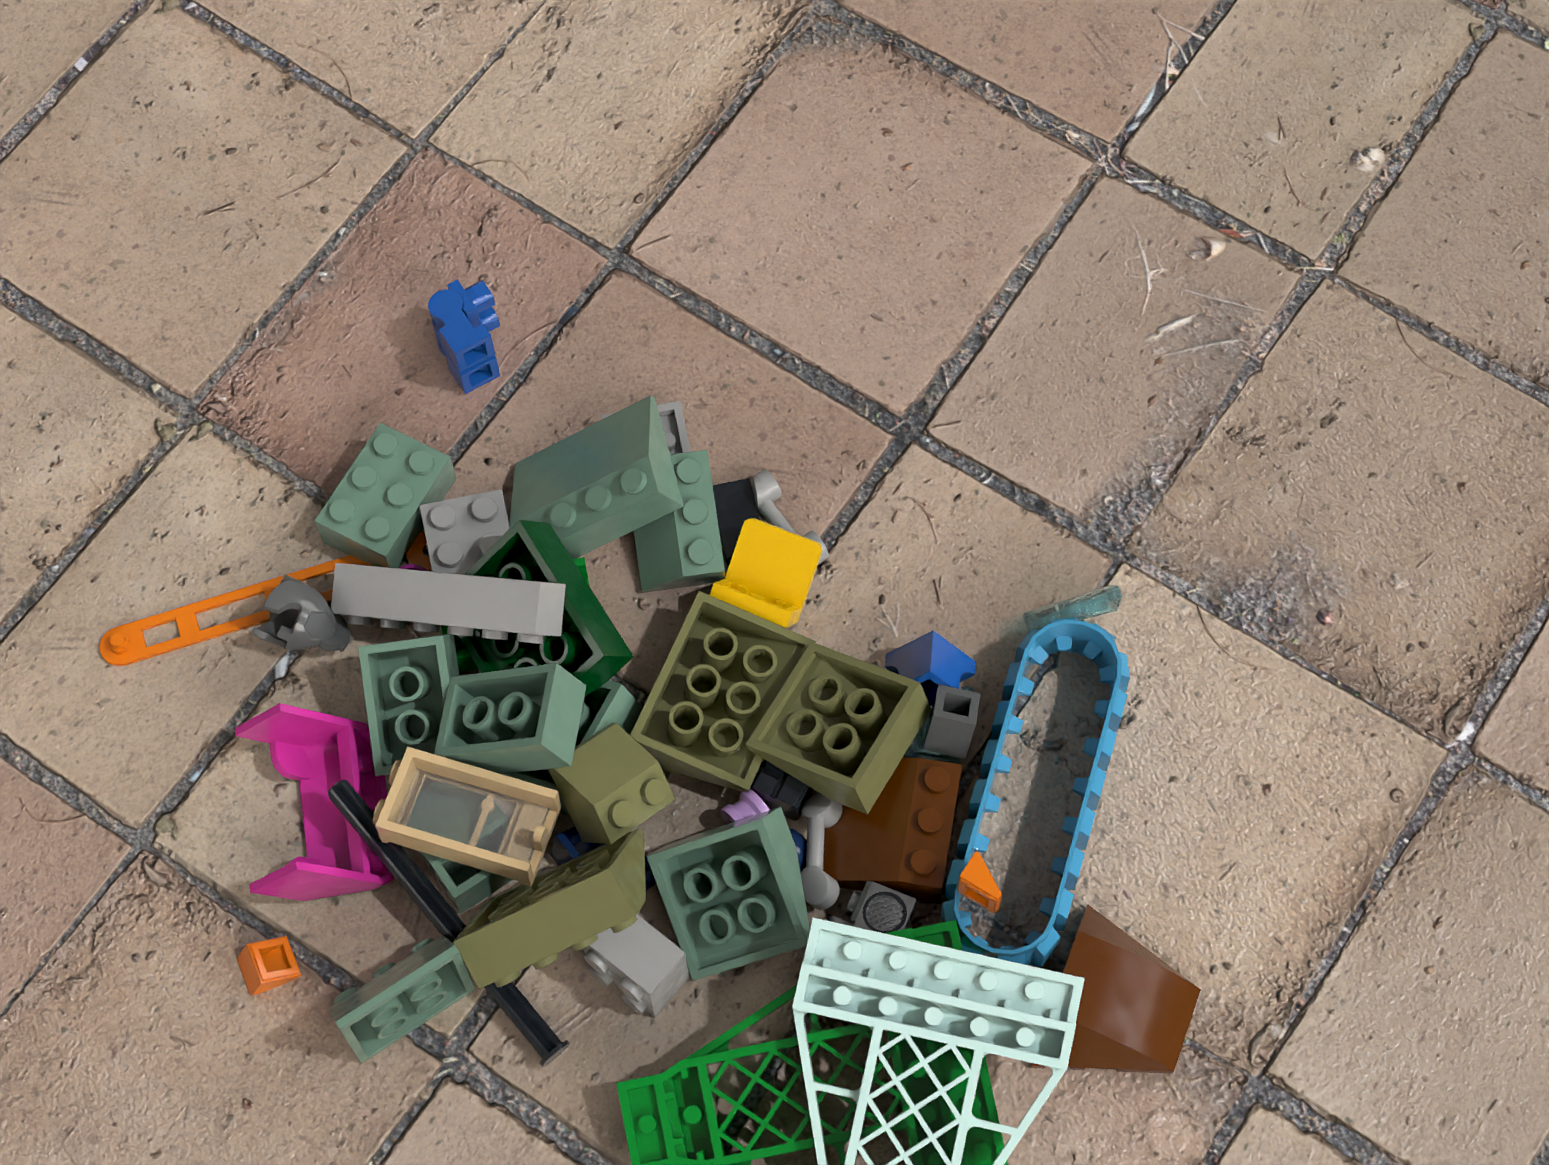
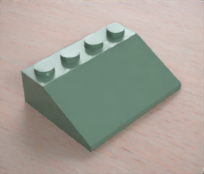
[509,395,684,559]

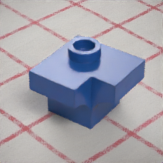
[885,630,976,706]

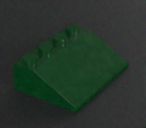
[458,520,634,697]

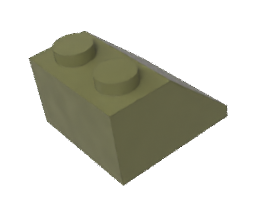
[549,723,676,844]

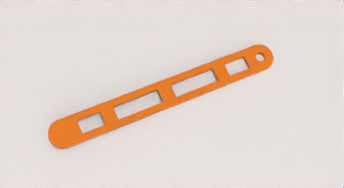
[100,532,432,666]

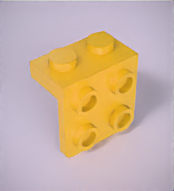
[710,518,823,628]

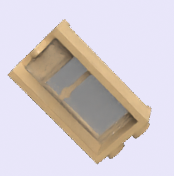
[373,747,561,887]

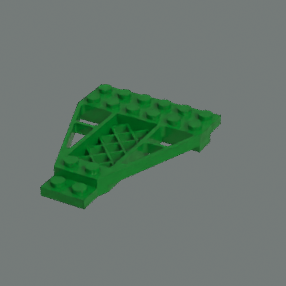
[616,920,1008,1165]

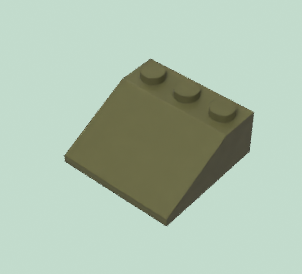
[745,642,932,815]

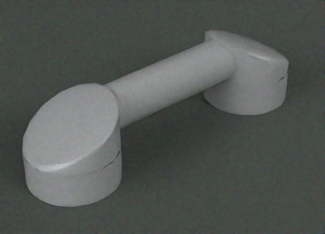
[752,469,829,565]
[801,792,843,910]

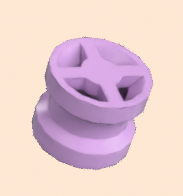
[720,789,769,824]

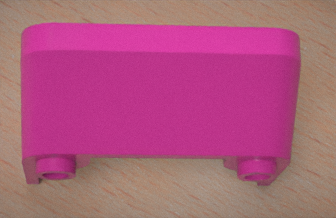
[235,703,394,901]

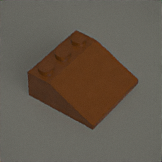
[823,758,962,905]

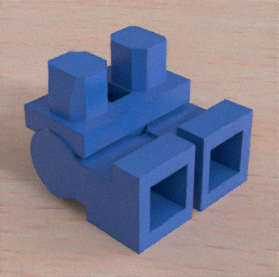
[428,279,500,395]

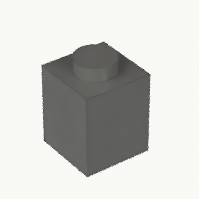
[923,684,981,759]

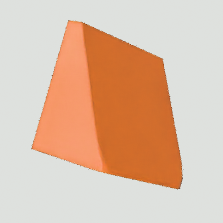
[957,851,1002,913]
[237,936,301,996]

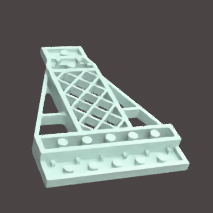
[792,918,1085,1165]

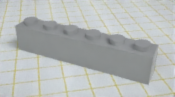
[331,563,566,644]

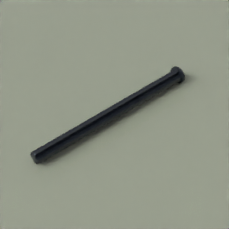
[328,779,570,1067]

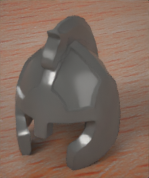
[252,575,351,652]

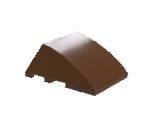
[1031,904,1201,1074]

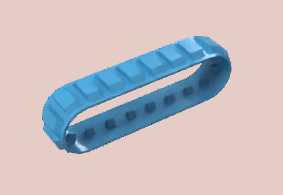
[941,617,1130,968]

